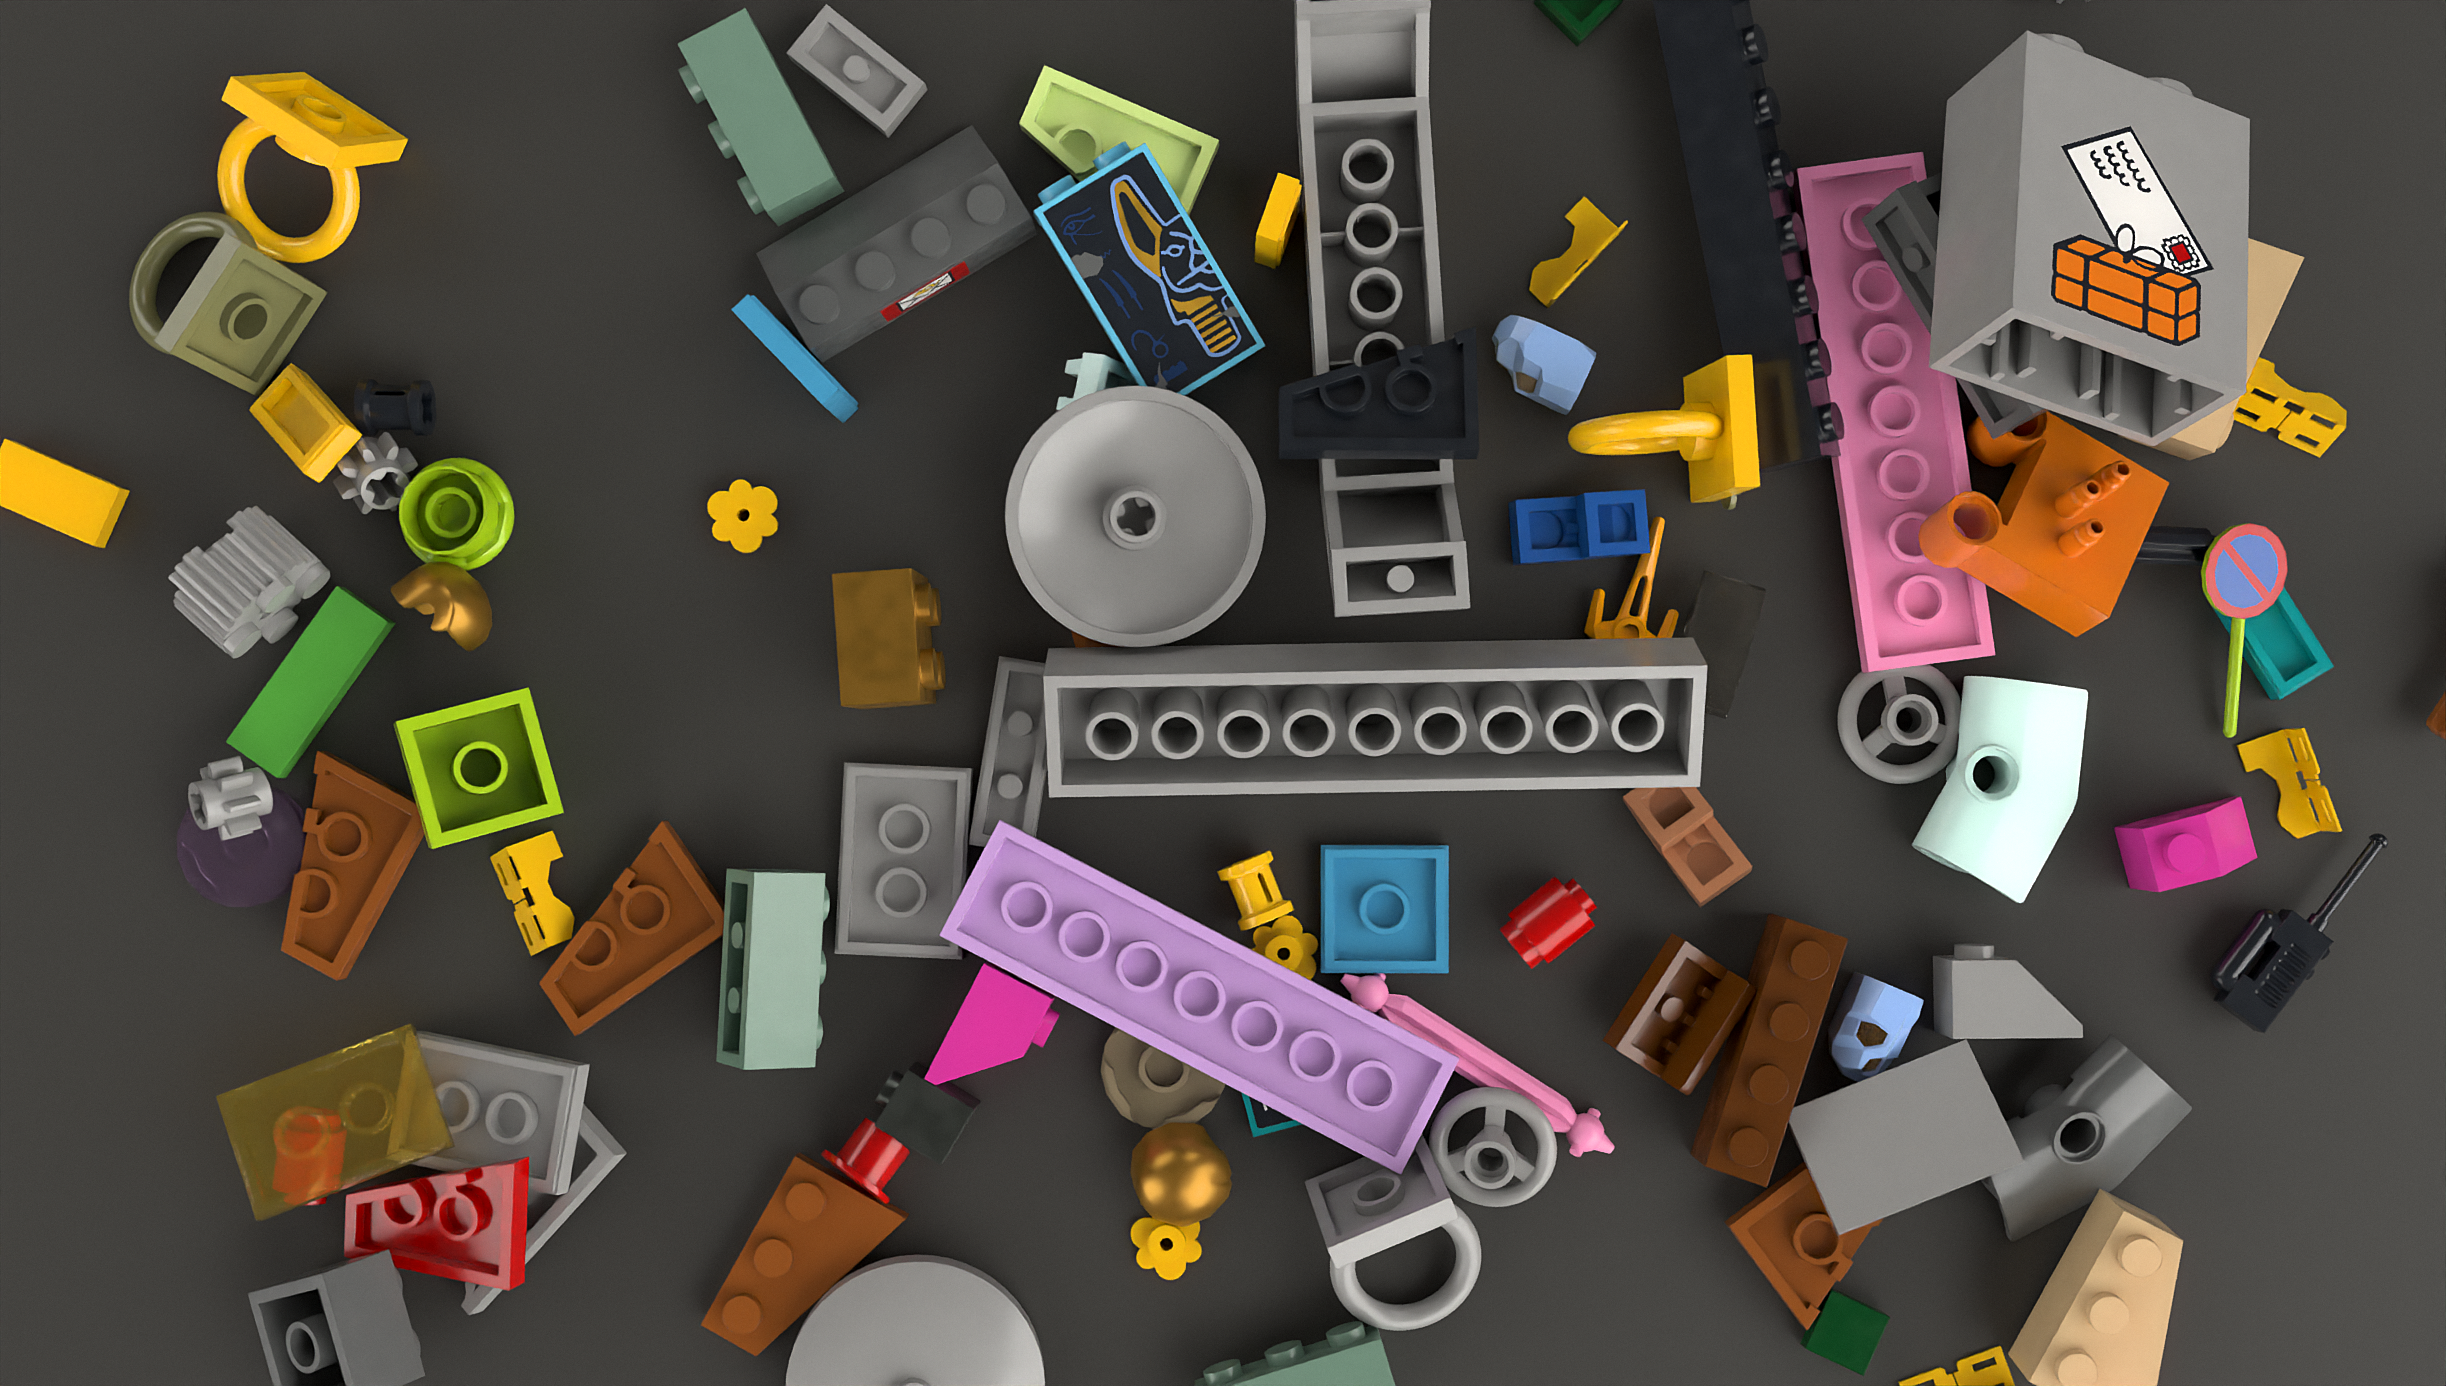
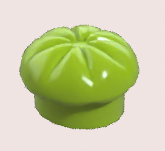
[399,458,515,571]

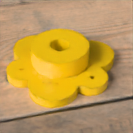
[707,479,778,553]
[1251,915,1318,980]
[1131,1217,1202,1280]

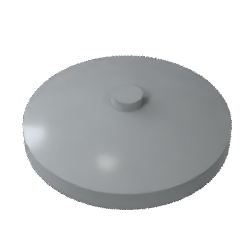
[1005,386,1266,647]
[786,1255,1045,1386]

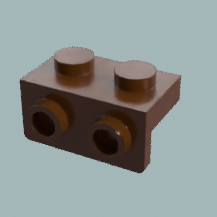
[1602,933,1757,1095]

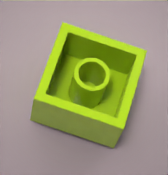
[394,687,564,849]

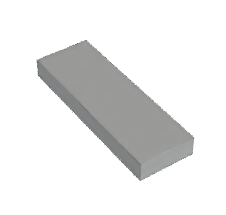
[969,656,1047,847]

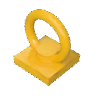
[217,72,408,263]
[1568,355,1760,503]

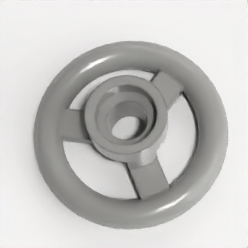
[1838,664,1961,784]
[1429,1087,1557,1207]

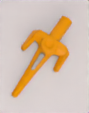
[1584,516,1679,639]

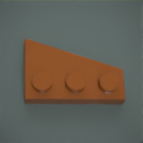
[281,751,425,981]
[539,820,725,1036]
[701,1152,909,1356]
[1724,1162,1884,1330]

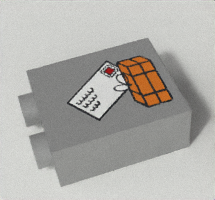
[1929,30,2250,447]

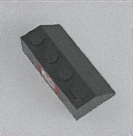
[756,125,1037,363]

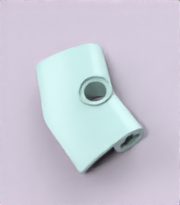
[1912,676,2088,903]

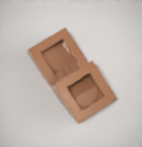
[1623,787,1752,908]

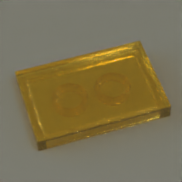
[216,1024,455,1221]

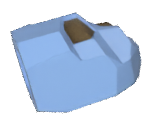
[1492,315,1596,415]
[1828,972,1924,1082]

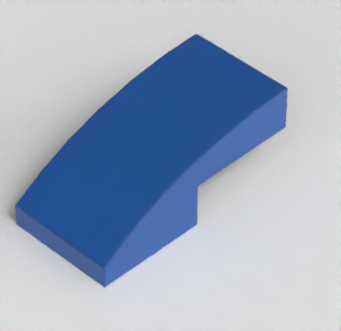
[1508,489,1650,565]

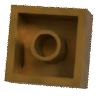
[832,568,946,709]

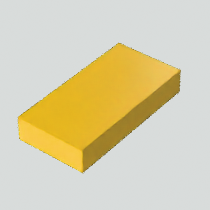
[1255,173,1302,269]
[249,363,362,483]
[0,439,130,548]

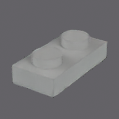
[787,4,928,138]

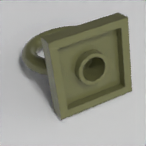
[129,211,328,397]

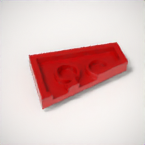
[344,1156,529,1291]

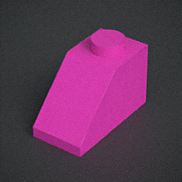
[2114,796,2257,892]
[924,961,1061,1085]

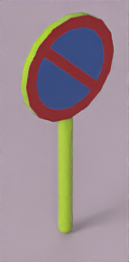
[2201,523,2288,738]

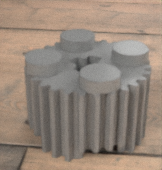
[168,506,330,659]

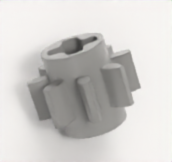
[333,432,418,514]
[188,756,273,841]

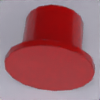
[821,1118,910,1205]

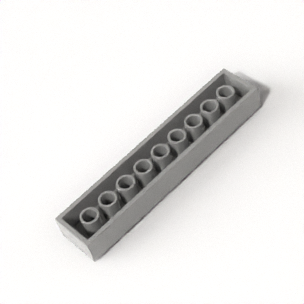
[1043,638,1708,797]

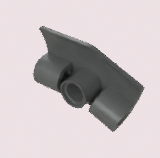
[1981,1034,2192,1242]

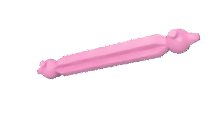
[1340,973,1615,1157]

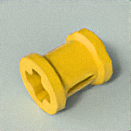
[1217,850,1294,931]

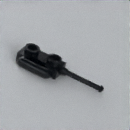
[2210,833,2388,1034]

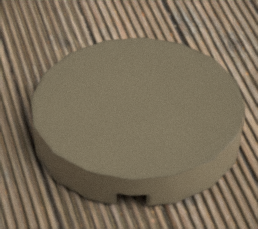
[1101,1027,1225,1129]

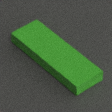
[226,586,396,778]

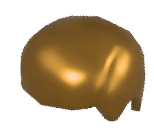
[391,562,492,652]
[1130,1123,1232,1227]

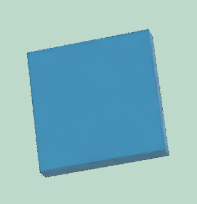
[731,294,859,423]
[1320,845,1449,973]

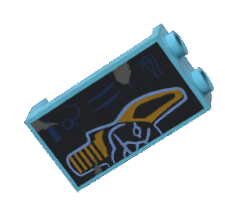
[1033,141,1265,395]

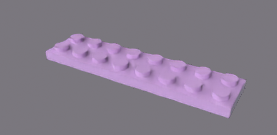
[939,820,1460,1175]

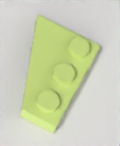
[1019,65,1219,216]

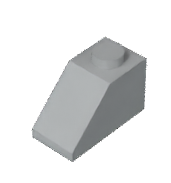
[1933,944,2083,1039]

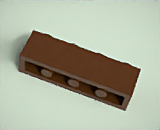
[1690,913,1848,1187]

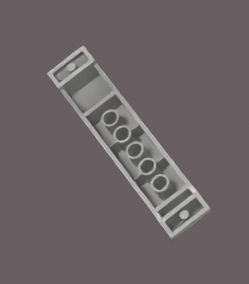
[1294,0,1470,617]

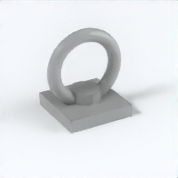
[1305,1134,1481,1331]

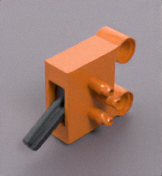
[1918,411,2216,637]

